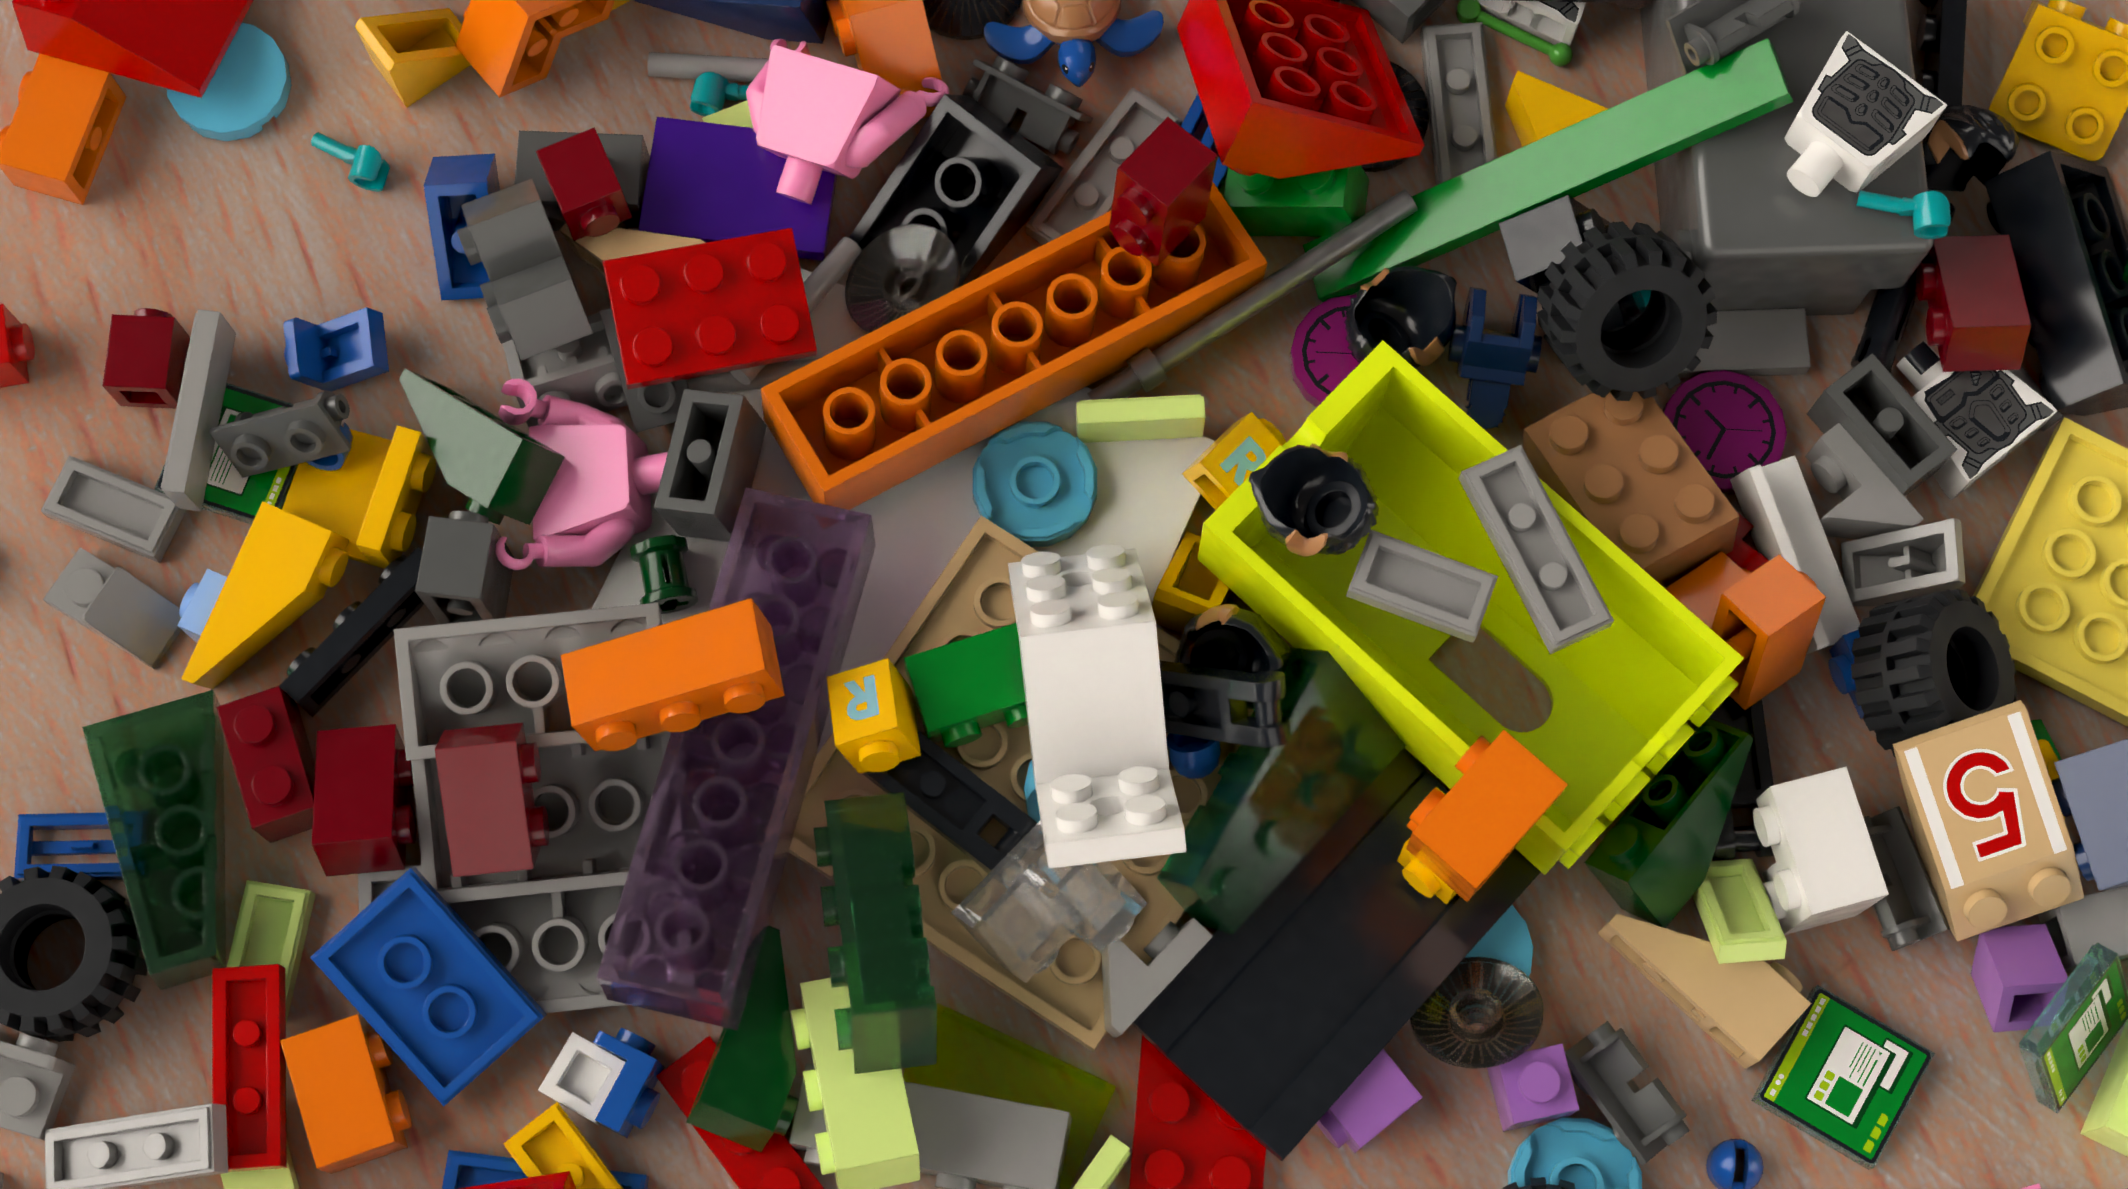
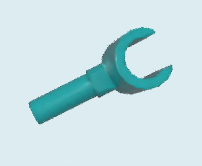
[690,72,749,116]
[311,132,390,192]
[1856,190,1951,239]

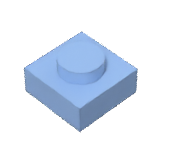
[177,568,227,643]

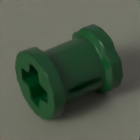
[630,535,698,614]

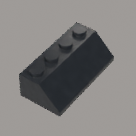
[1984,150,2128,416]

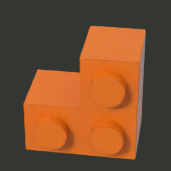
[455,0,615,98]
[826,0,942,119]
[1665,551,1826,710]
[1406,730,1568,902]

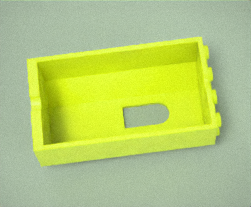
[1197,340,1744,875]

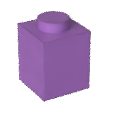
[1971,924,2070,1032]
[1487,1043,1579,1132]
[1316,1049,1423,1154]

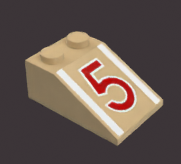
[1892,700,2084,941]

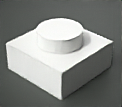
[538,1032,626,1125]

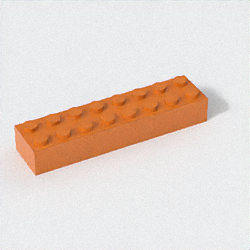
[761,182,1268,522]

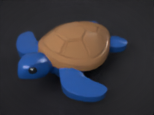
[984,0,1164,87]

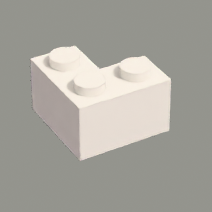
[1753,767,1889,935]

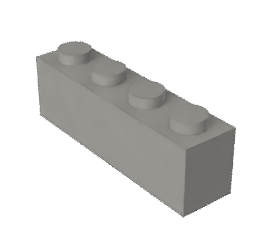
[789,1063,1072,1189]

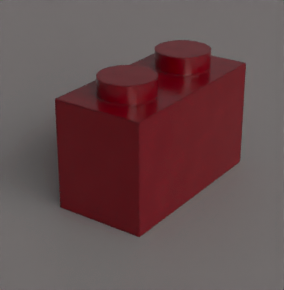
[1109,117,1218,267]
[1916,235,2031,372]
[216,686,316,843]
[435,722,549,877]
[312,724,416,877]

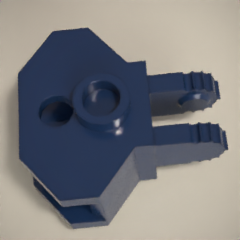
[1448,287,1542,430]

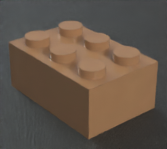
[1523,392,1740,588]

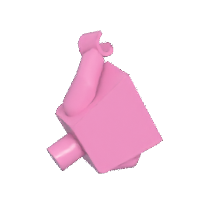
[746,39,949,204]
[495,379,668,570]

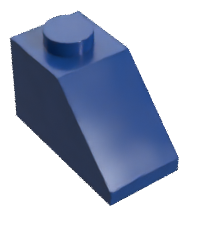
[423,153,500,301]

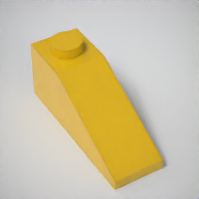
[181,501,349,689]

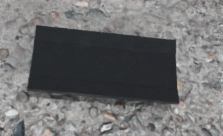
[1132,738,1541,1161]

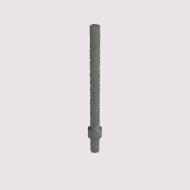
[1087,189,1418,400]

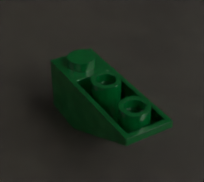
[1584,718,1753,928]

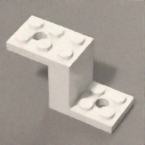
[1008,544,1186,869]

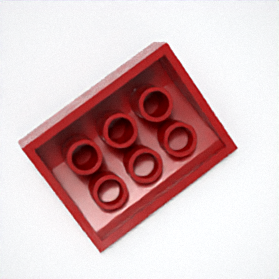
[12,0,254,98]
[1177,0,1424,179]

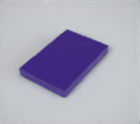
[638,117,837,261]

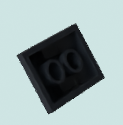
[849,94,1063,307]

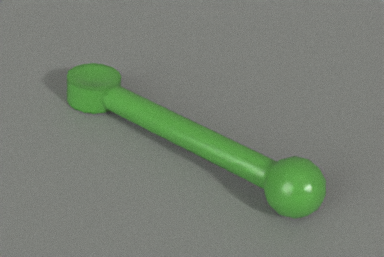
[1456,0,1573,67]

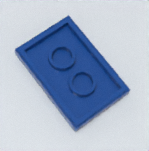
[310,866,547,1107]

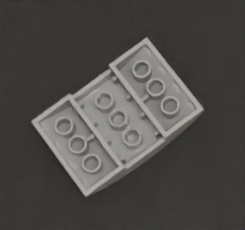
[394,603,698,1013]

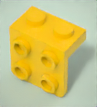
[1988,0,2128,161]
[282,426,436,569]

